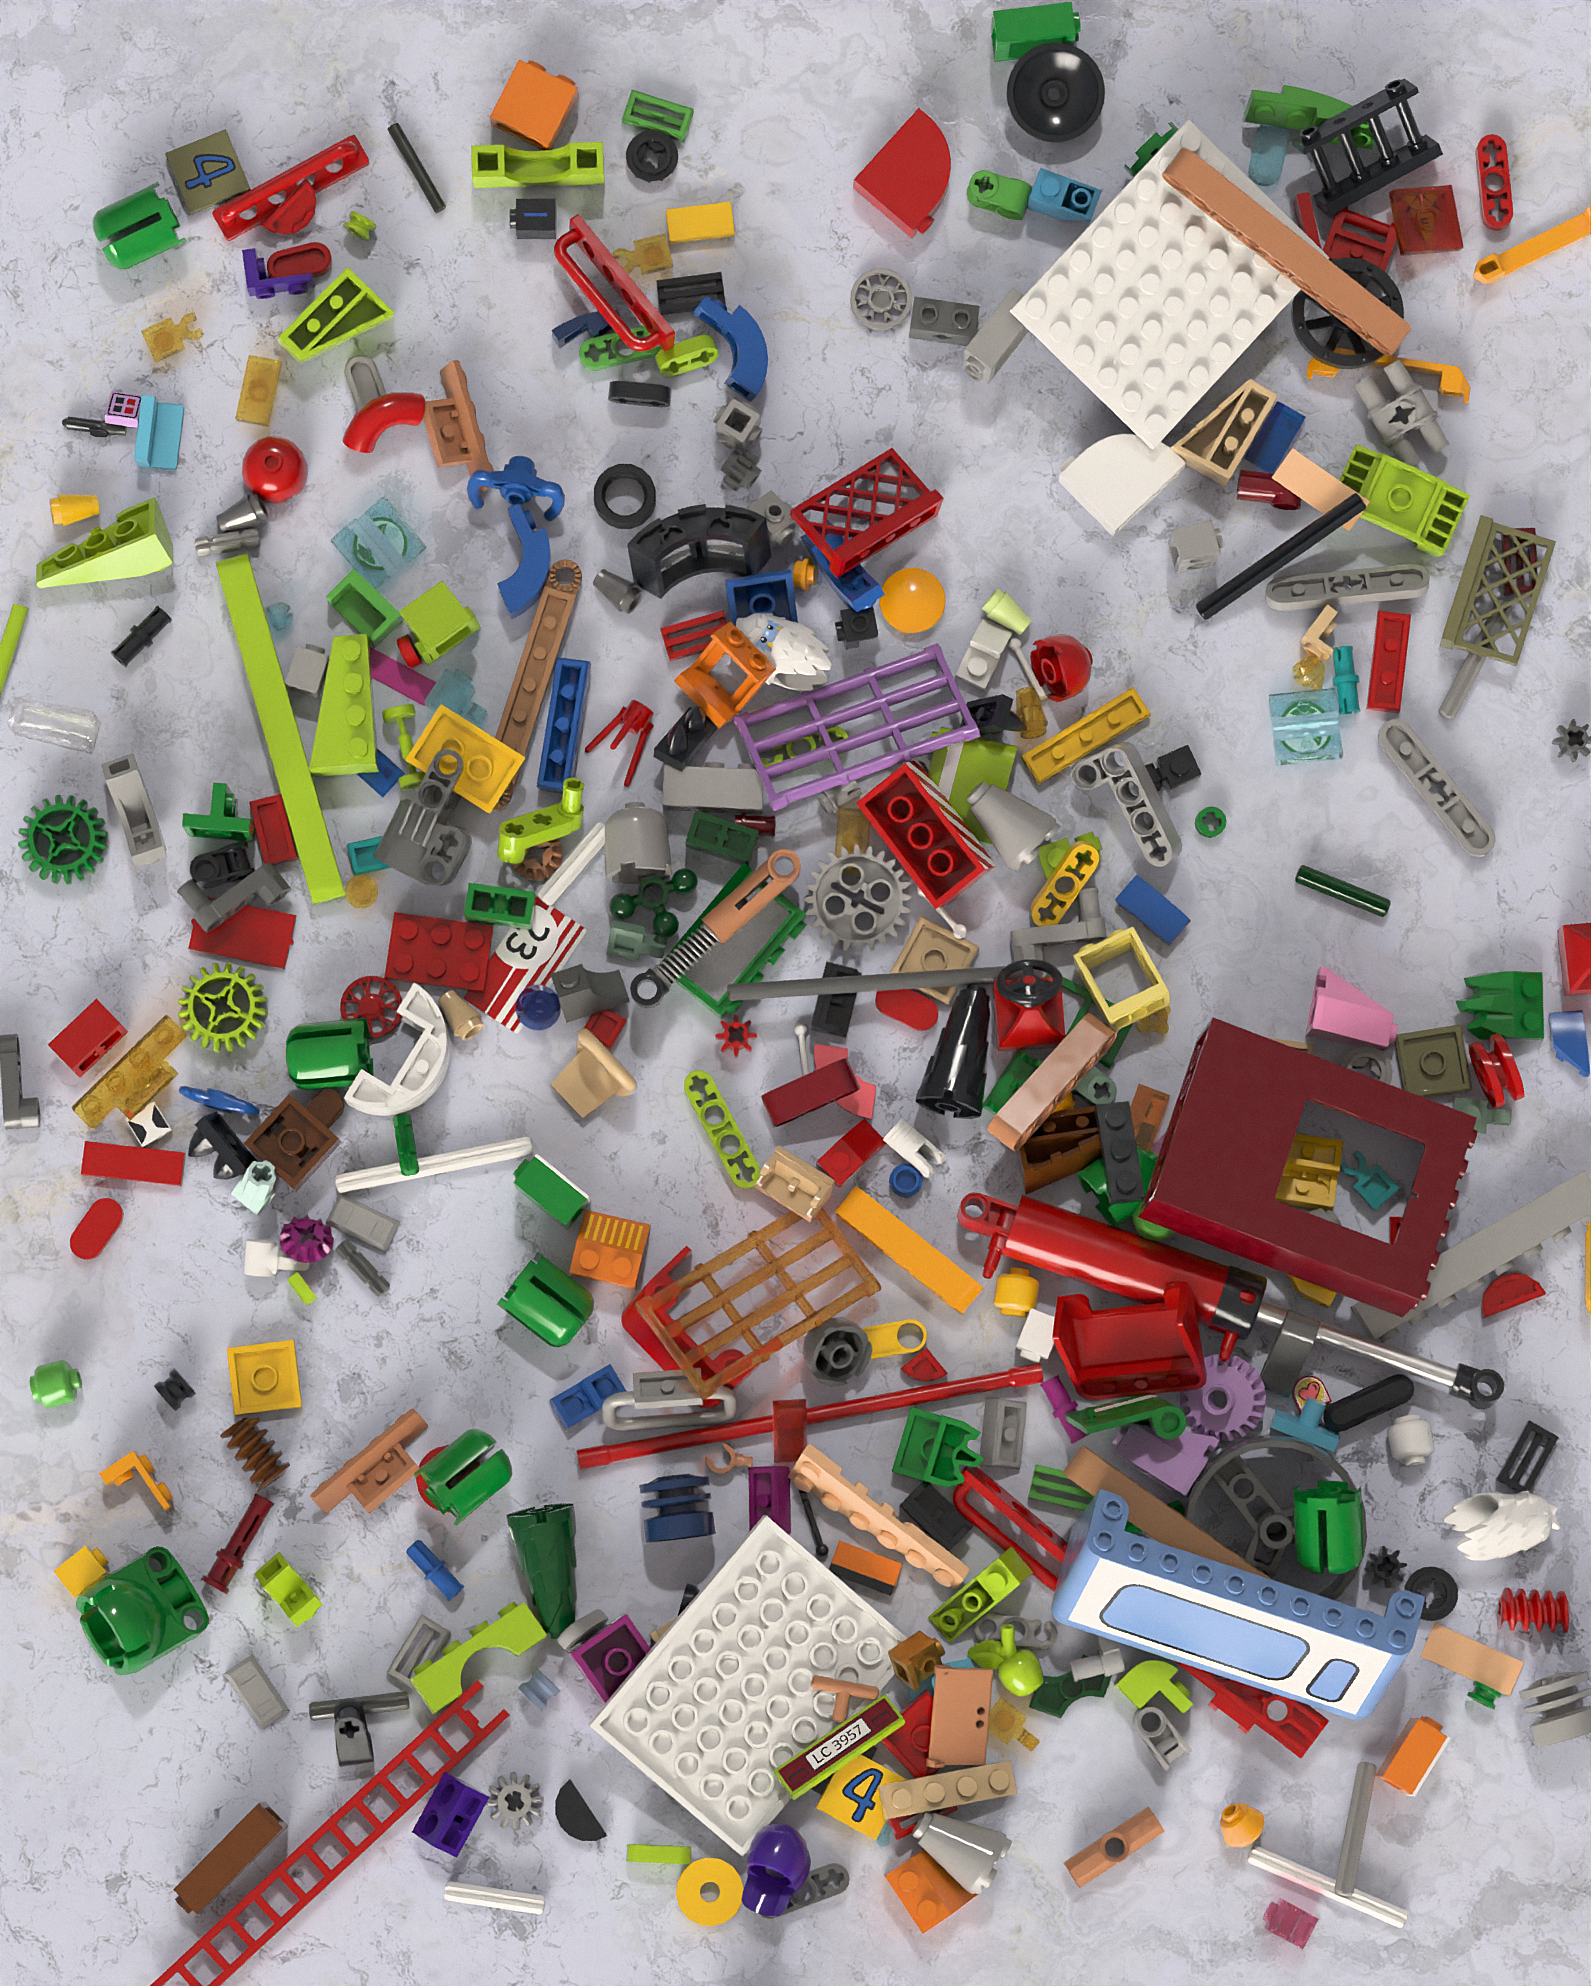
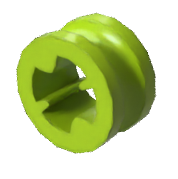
[343,211,377,241]

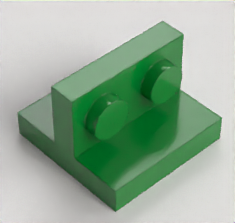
[182,782,256,842]

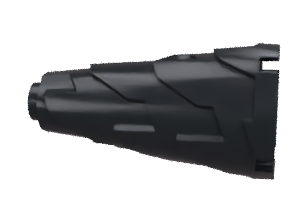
[915,985,990,1119]

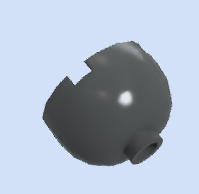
[802,1317,872,1386]

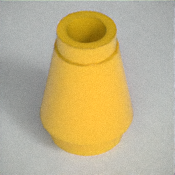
[50,494,100,527]

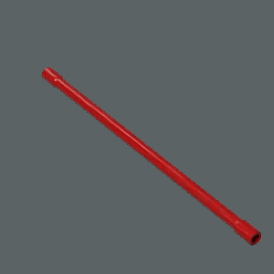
[577,1363,1044,1470]

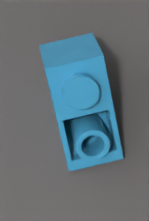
[1027,168,1102,222]

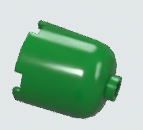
[1077,1145,1158,1226]

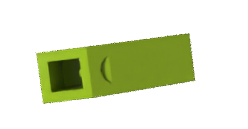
[928,1547,1033,1643]

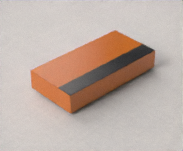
[829,1540,903,1596]

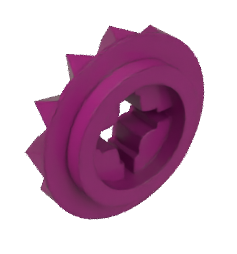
[279,1214,334,1263]

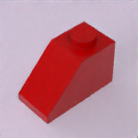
[816,1119,887,1189]

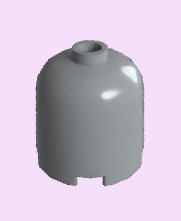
[605,802,672,884]

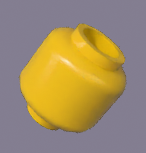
[994,1267,1040,1318]

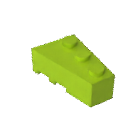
[277,267,395,365]

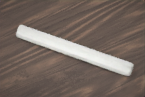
[1248,1846,1408,1928]

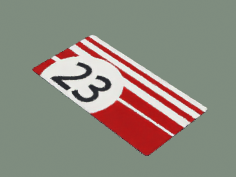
[464,896,587,1034]

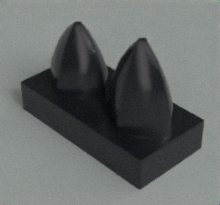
[959,694,1027,735]
[653,706,717,772]
[188,1112,258,1180]

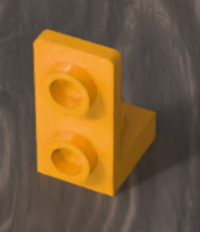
[99,1451,174,1512]

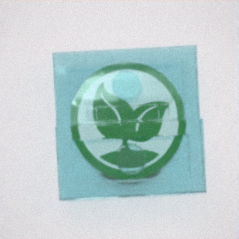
[331,497,427,589]
[1268,688,1343,765]

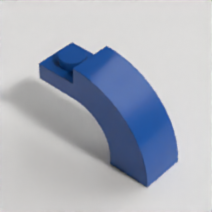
[692,296,768,402]
[497,503,551,619]
[800,520,885,612]

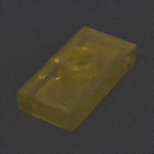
[235,355,282,427]
[835,807,871,877]

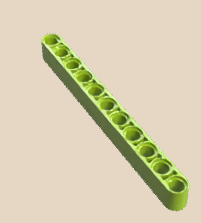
[215,553,346,905]

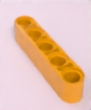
[834,1186,984,1315]

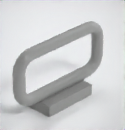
[602,1368,737,1431]

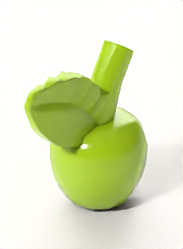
[968,1624,1043,1696]

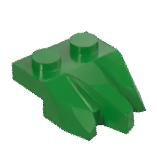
[1455,971,1544,1040]
[892,1407,984,1487]

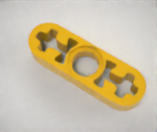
[1030,841,1099,927]

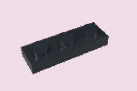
[1094,1101,1145,1205]

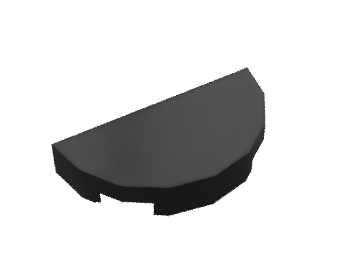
[555,1779,608,1841]

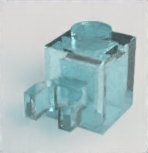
[424,668,488,725]

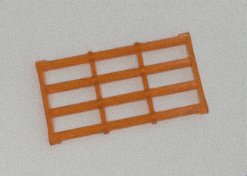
[635,1207,882,1400]

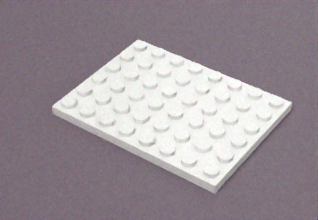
[1010,119,1330,449]
[588,1515,907,1857]

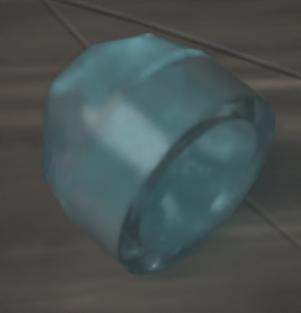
[265,602,293,631]

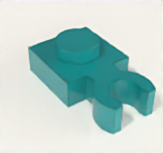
[1340,1150,1400,1211]

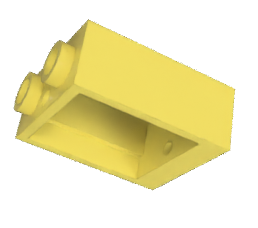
[1073,927,1171,1031]

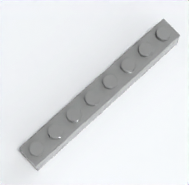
[1351,1170,1591,1343]

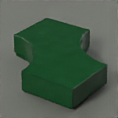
[1029,1654,1112,1719]

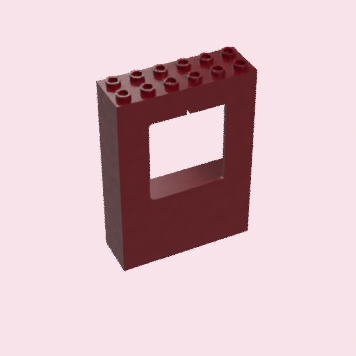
[1138,1017,1478,1318]

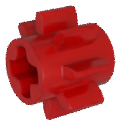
[715,1015,757,1058]

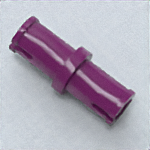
[1040,1374,1090,1444]

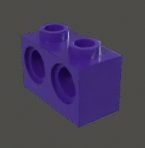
[412,1772,490,1858]

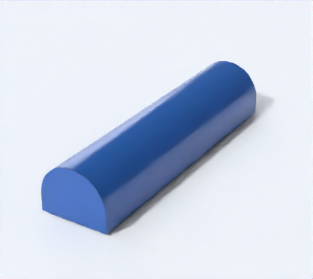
[536,657,591,794]

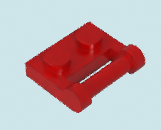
[1323,206,1401,271]

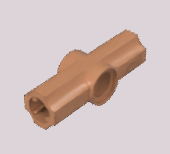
[1063,1806,1165,1888]

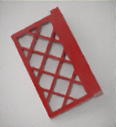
[789,448,944,578]

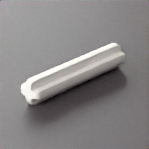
[537,822,605,906]
[444,1881,545,1914]

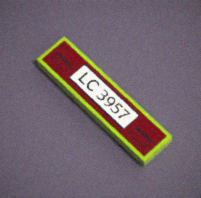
[773,1694,906,1800]

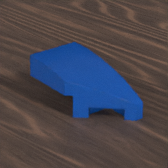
[1548,1010,1590,1077]

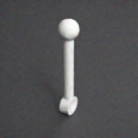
[1008,638,1047,701]
[917,887,967,939]
[794,1023,809,1076]

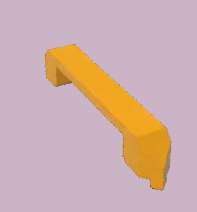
[1473,206,1591,284]
[1306,348,1471,403]

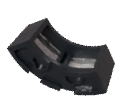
[627,504,771,599]

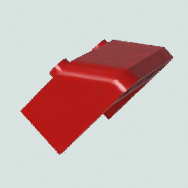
[621,1245,780,1409]

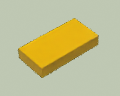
[666,202,735,244]

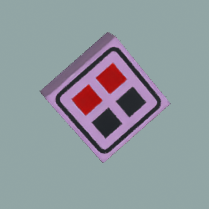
[105,391,142,428]

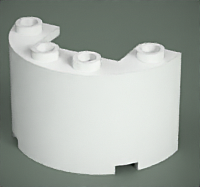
[344,983,451,1116]

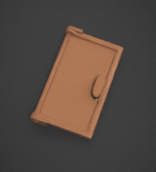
[926,1665,994,1768]

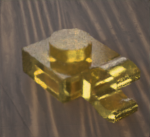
[980,1697,1040,1752]

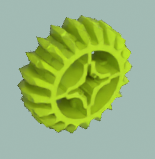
[178,962,268,1053]

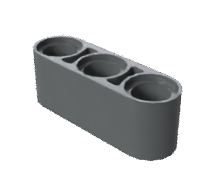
[1260,1310,1321,1398]

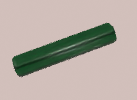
[1295,865,1391,917]

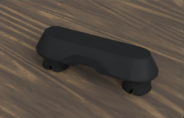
[1323,1374,1414,1432]

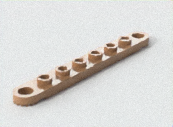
[492,559,582,812]

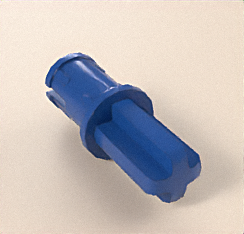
[406,1540,464,1601]

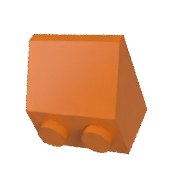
[884,1849,978,1934]

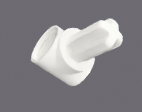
[243,1239,310,1277]

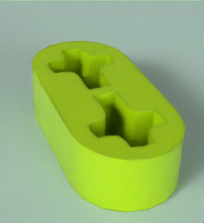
[655,335,719,377]
[626,1844,692,1864]

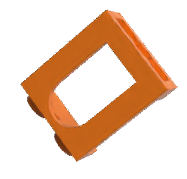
[674,621,776,729]

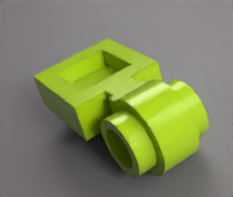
[1037,831,1103,881]

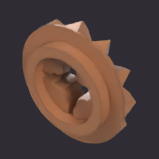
[511,839,563,881]

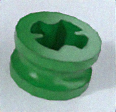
[1195,806,1227,838]
[1467,1681,1502,1710]

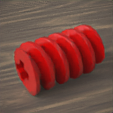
[1497,1588,1570,1634]

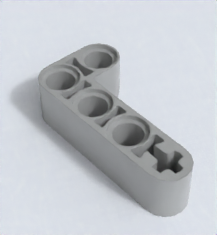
[1072,741,1182,867]

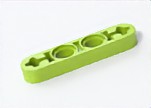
[684,1070,761,1190]

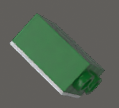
[513,1154,591,1230]

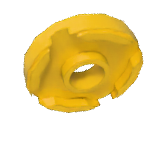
[676,1857,744,1926]

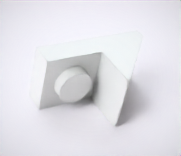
[955,618,1013,691]

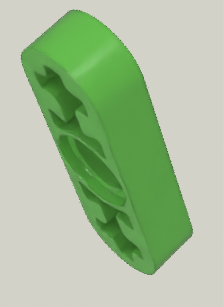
[579,326,662,371]

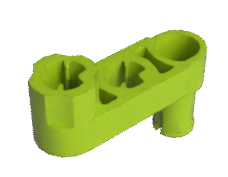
[497,778,584,864]

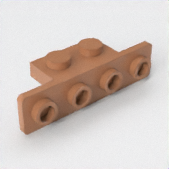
[423,360,494,493]
[310,1408,428,1513]

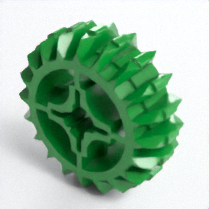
[18,795,109,885]

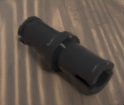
[111,606,172,667]

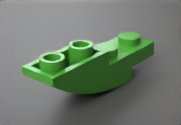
[1244,85,1375,150]

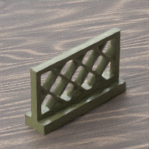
[1439,515,1556,666]

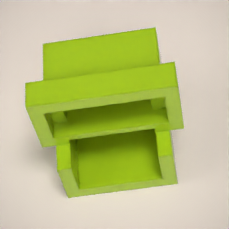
[399,581,481,666]

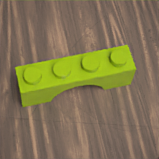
[471,142,605,188]
[410,1601,547,1714]

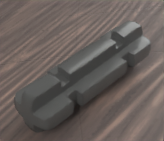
[335,1239,390,1297]

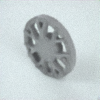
[850,269,912,330]

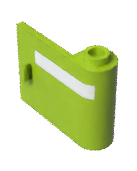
[928,726,1018,844]

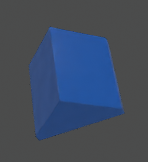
[725,569,798,626]

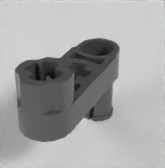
[177,862,291,933]
[0,1034,41,1130]

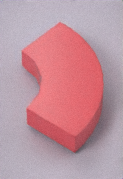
[814,1044,876,1120]

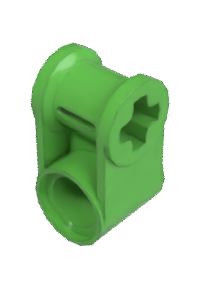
[966,170,1032,220]

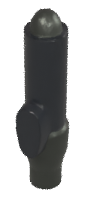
[62,417,127,437]

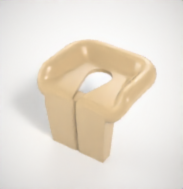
[551,1028,638,1119]

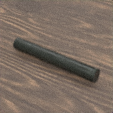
[387,123,446,213]

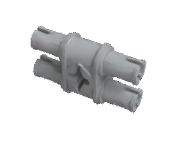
[1355,359,1450,466]

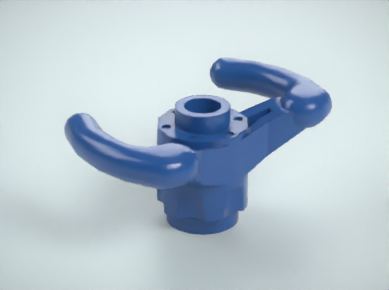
[467,456,565,521]

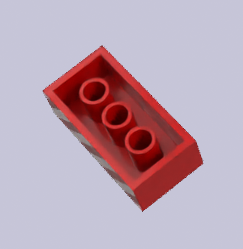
[856,760,997,909]

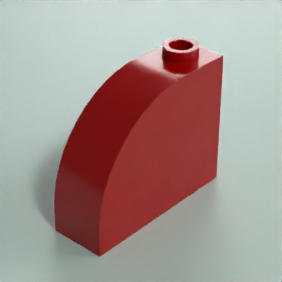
[853,108,951,239]

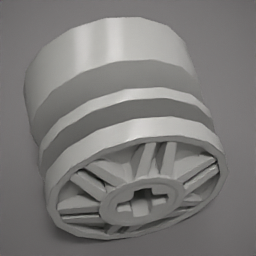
[1519,1671,1591,1748]

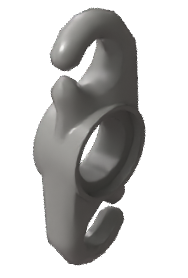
[972,1612,1058,1650]

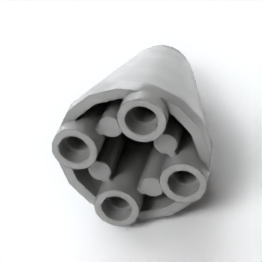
[966,780,1060,871]
[912,1812,1012,1895]

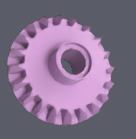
[1179,1354,1266,1441]

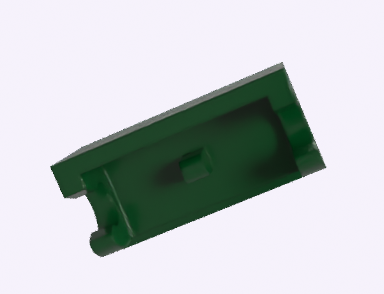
[685,810,759,866]

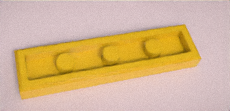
[1021,687,1151,785]

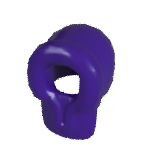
[741,1823,811,1917]

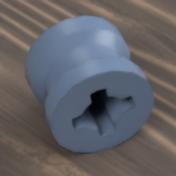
[518,1668,560,1711]

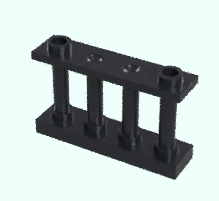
[1290,78,1443,216]

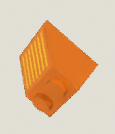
[569,1210,651,1290]

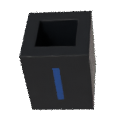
[510,199,557,239]

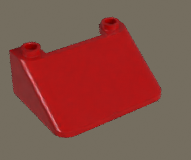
[1052,1282,1207,1400]

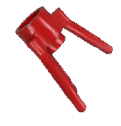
[585,700,654,787]

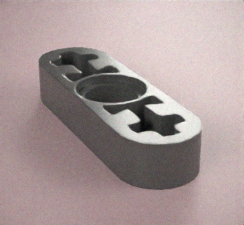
[760,1863,850,1919]

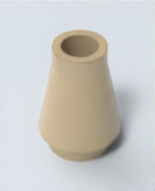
[438,990,484,1040]

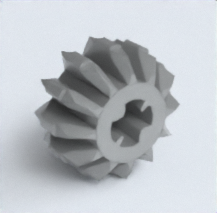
[486,1772,544,1830]

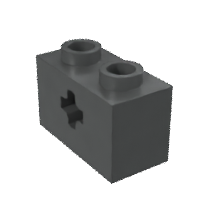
[909,297,980,346]

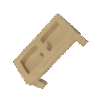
[755,1145,835,1223]

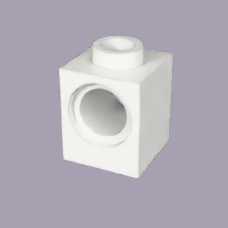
[1015,1308,1055,1363]

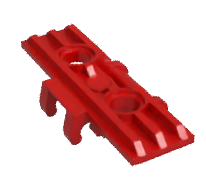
[1173,1660,1329,1759]

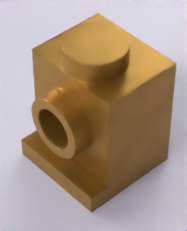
[888,1630,945,1691]

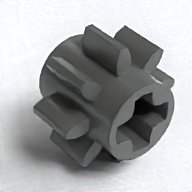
[721,449,762,491]
[1552,719,1591,762]

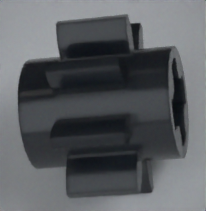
[1364,1546,1407,1588]

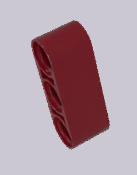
[760,1058,860,1127]

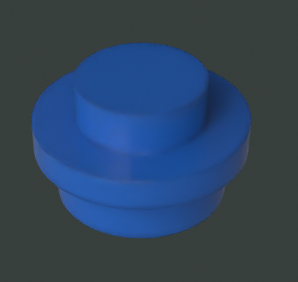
[889,1164,923,1198]

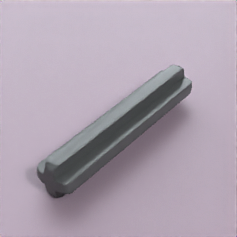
[309,1691,410,1721]

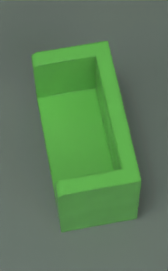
[326,569,403,648]

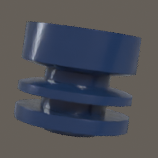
[639,1474,716,1543]

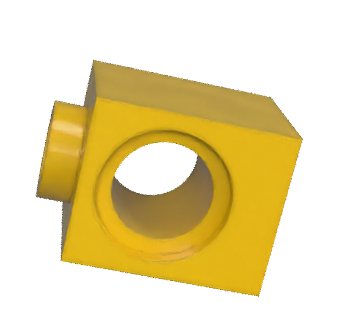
[53,1545,110,1598]

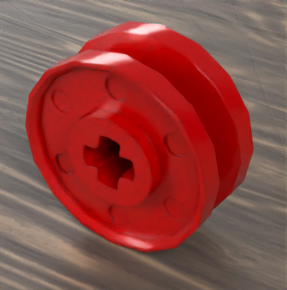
[1468,1033,1525,1109]

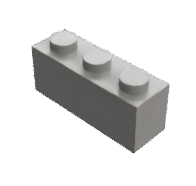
[662,762,763,814]

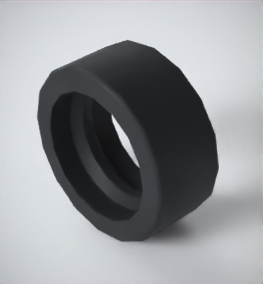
[594,464,656,529]

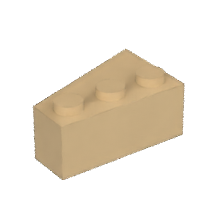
[1171,379,1278,488]

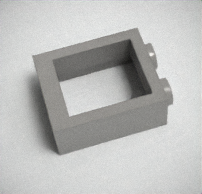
[962,287,1030,384]

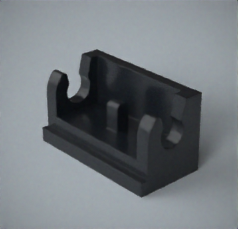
[810,961,862,1038]
[899,1481,973,1551]

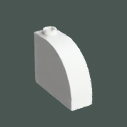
[1058,434,1186,537]

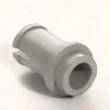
[817,779,862,814]

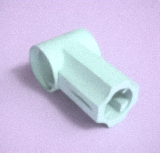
[231,1160,276,1215]

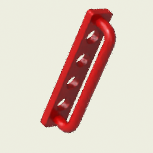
[212,135,370,241]
[554,214,675,352]
[953,1466,1068,1592]

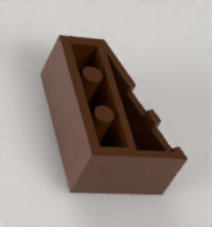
[1016,1106,1102,1195]

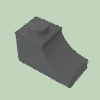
[550,964,630,1023]

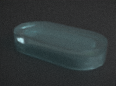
[1248,125,1289,186]

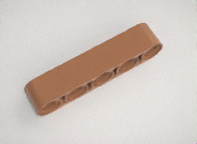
[987,1013,1117,1151]

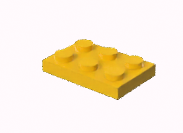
[405,704,526,814]

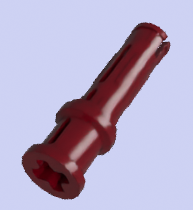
[201,1493,274,1594]

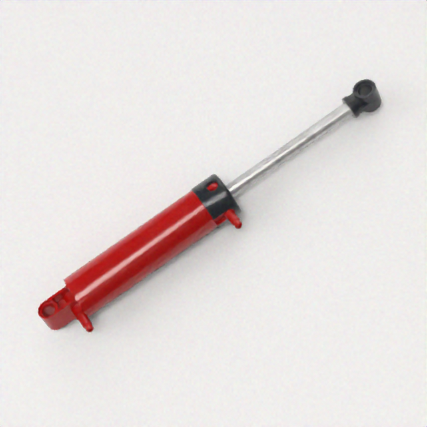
[957,1192,1504,1410]

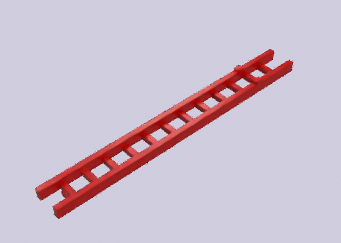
[150,1680,510,1986]

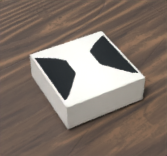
[125,1101,172,1148]

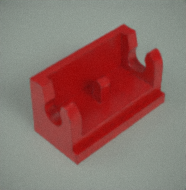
[48,998,128,1078]

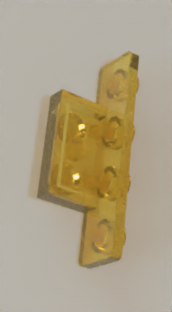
[72,1015,187,1128]

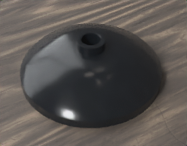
[1006,43,1105,142]

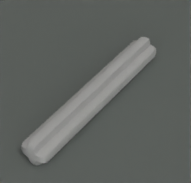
[1439,600,1512,720]
[1334,1762,1377,1896]

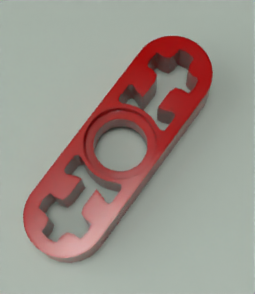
[1475,134,1513,231]

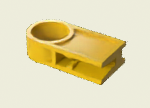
[862,1319,927,1360]

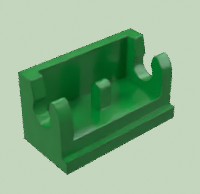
[983,1050,1043,1115]

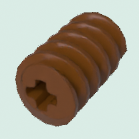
[220,1417,290,1492]

